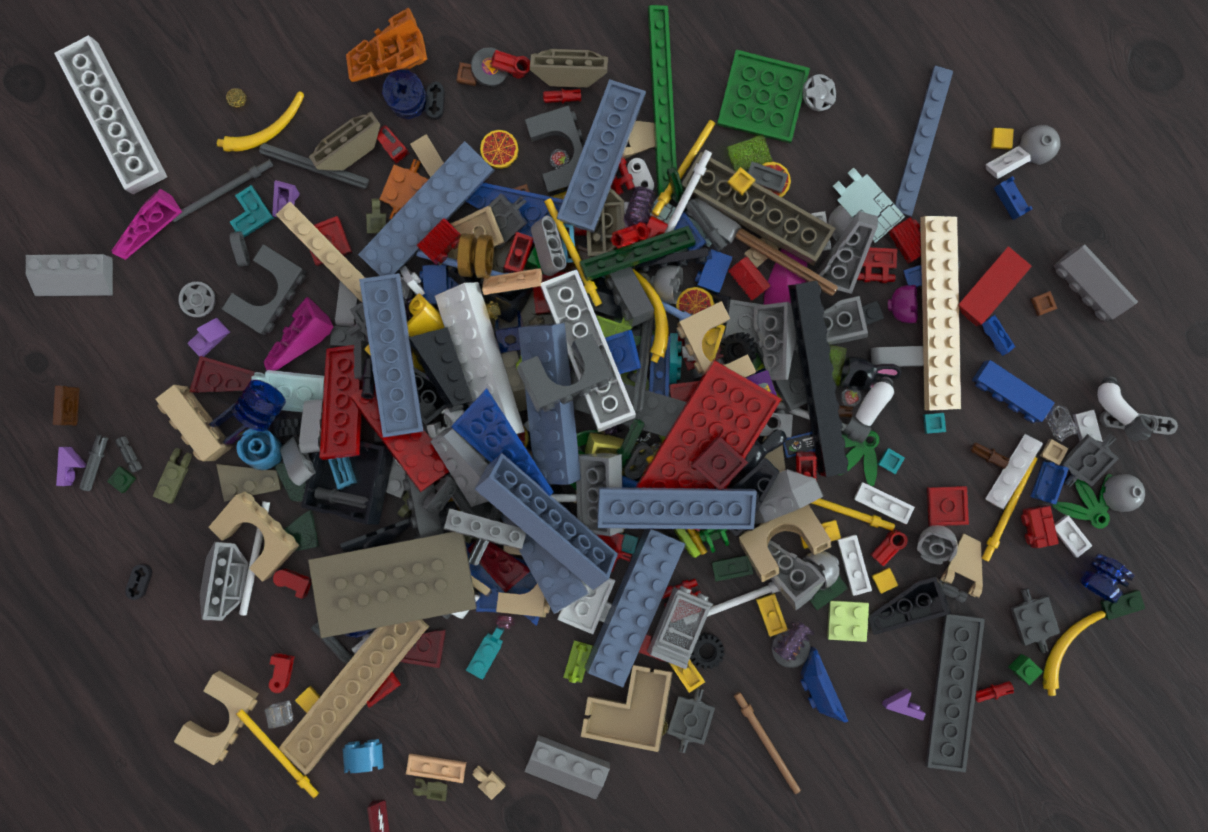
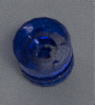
[382,70,426,119]
[232,380,286,432]
[1079,553,1135,604]

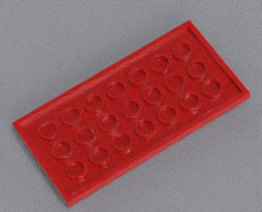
[635,359,782,531]

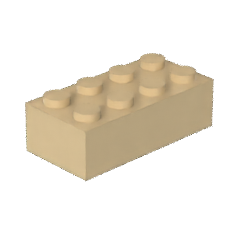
[156,385,233,462]

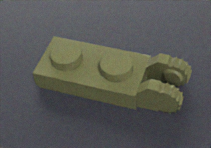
[153,448,192,504]

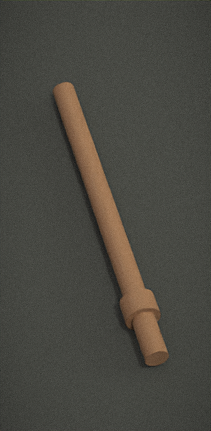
[734,692,801,794]

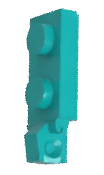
[466,626,504,680]

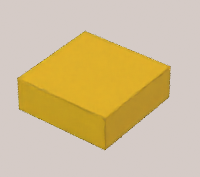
[991,128,1014,149]
[727,167,755,195]
[871,567,898,593]
[295,686,321,713]

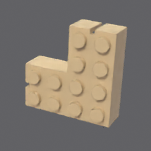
[581,665,673,752]

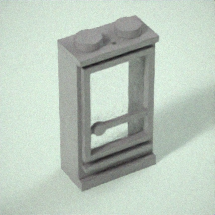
[647,586,713,669]

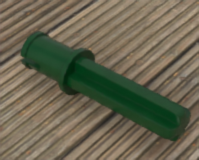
[666,167,687,212]
[616,419,644,471]

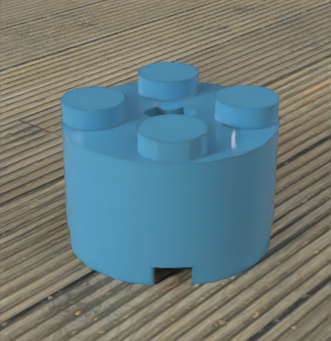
[237,427,282,470]
[343,739,384,773]

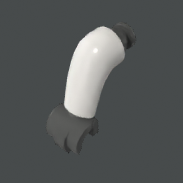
[1097,376,1153,442]
[843,377,894,443]

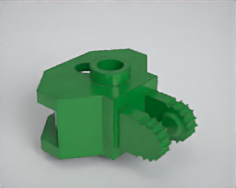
[698,529,729,553]

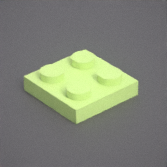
[827,600,869,642]

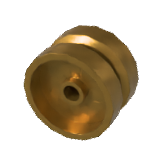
[457,233,494,279]

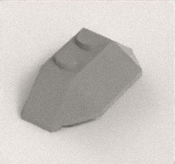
[754,469,823,524]
[200,542,249,621]

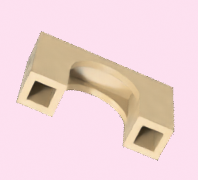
[676,301,756,377]
[209,491,299,582]
[739,505,831,582]
[496,546,550,617]
[174,671,259,765]

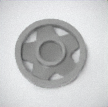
[803,74,836,111]
[179,282,216,318]

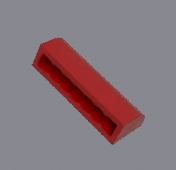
[958,246,1032,326]

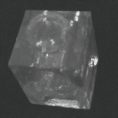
[265,701,294,729]

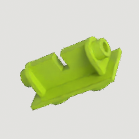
[563,640,592,683]

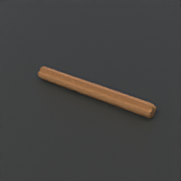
[735,229,838,296]

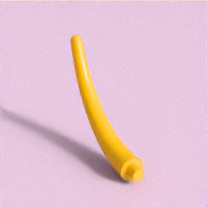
[217,91,304,152]
[632,269,669,363]
[1043,611,1106,696]

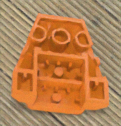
[346,8,428,82]

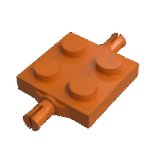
[379,159,429,220]

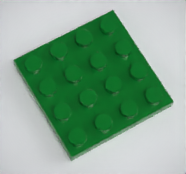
[717,50,810,143]

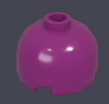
[888,285,918,323]

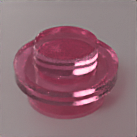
[495,616,515,629]

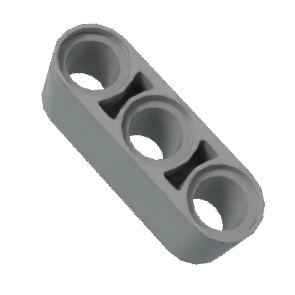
[685,198,741,244]
[531,216,566,276]
[335,272,363,327]
[871,346,924,367]
[299,399,323,453]
[280,435,315,486]

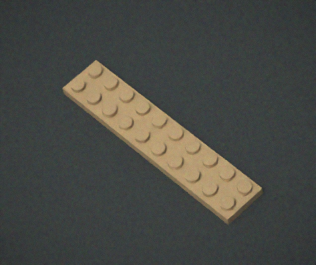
[921,216,961,410]
[278,619,429,775]

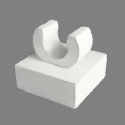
[427,422,449,439]

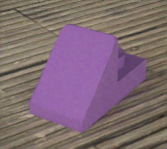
[272,180,300,217]
[187,318,230,357]
[56,447,87,486]
[882,689,925,720]

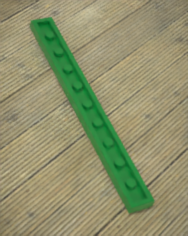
[648,5,677,197]

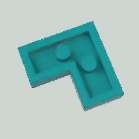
[230,185,274,238]
[669,333,682,385]

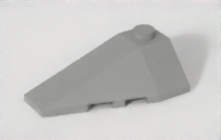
[794,296,868,351]
[753,302,796,381]
[768,540,826,610]

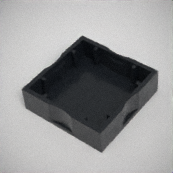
[301,440,394,525]

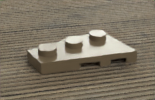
[216,464,282,502]

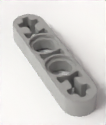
[1100,411,1178,435]

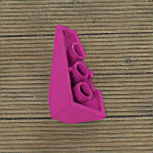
[111,189,182,260]
[763,248,807,305]
[264,297,334,371]

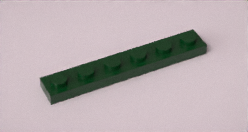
[579,226,696,281]

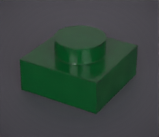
[107,466,137,493]

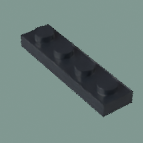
[633,248,712,273]

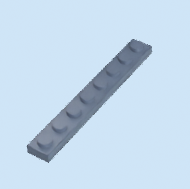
[894,66,953,218]

